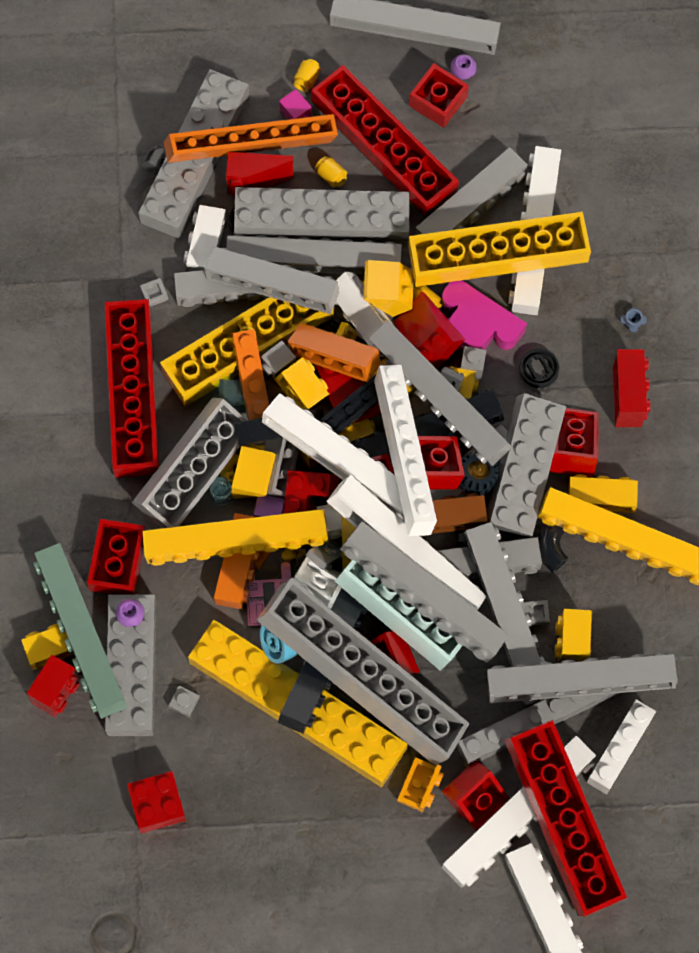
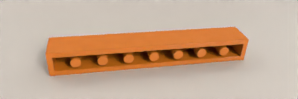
[163,114,338,163]

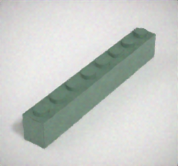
[33,543,127,719]

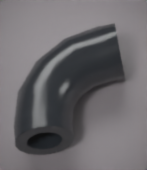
[538,524,569,573]

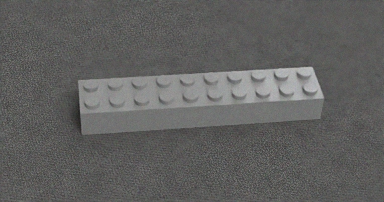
[257,578,470,765]

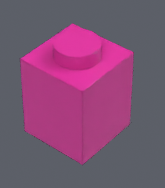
[279,89,312,120]

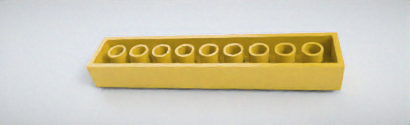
[188,620,408,788]

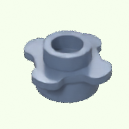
[620,307,647,333]

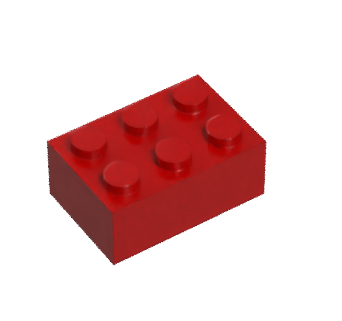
[613,349,651,427]
[87,519,146,595]

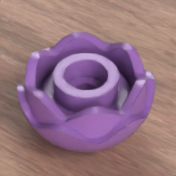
[451,54,477,80]
[116,599,145,627]

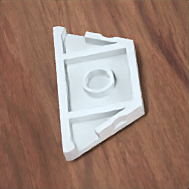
[293,556,344,609]

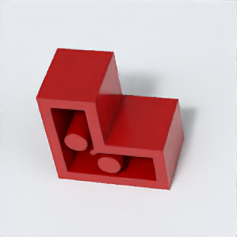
[284,470,339,514]

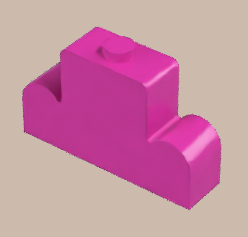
[442,280,527,351]

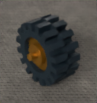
[459,452,499,495]

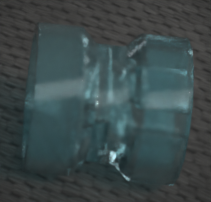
[210,477,232,505]

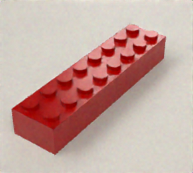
[311,65,459,218]
[105,299,159,478]
[504,720,627,917]

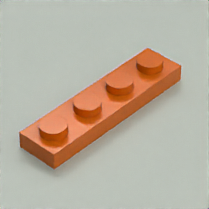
[231,329,269,421]

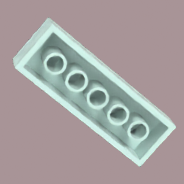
[334,560,462,671]

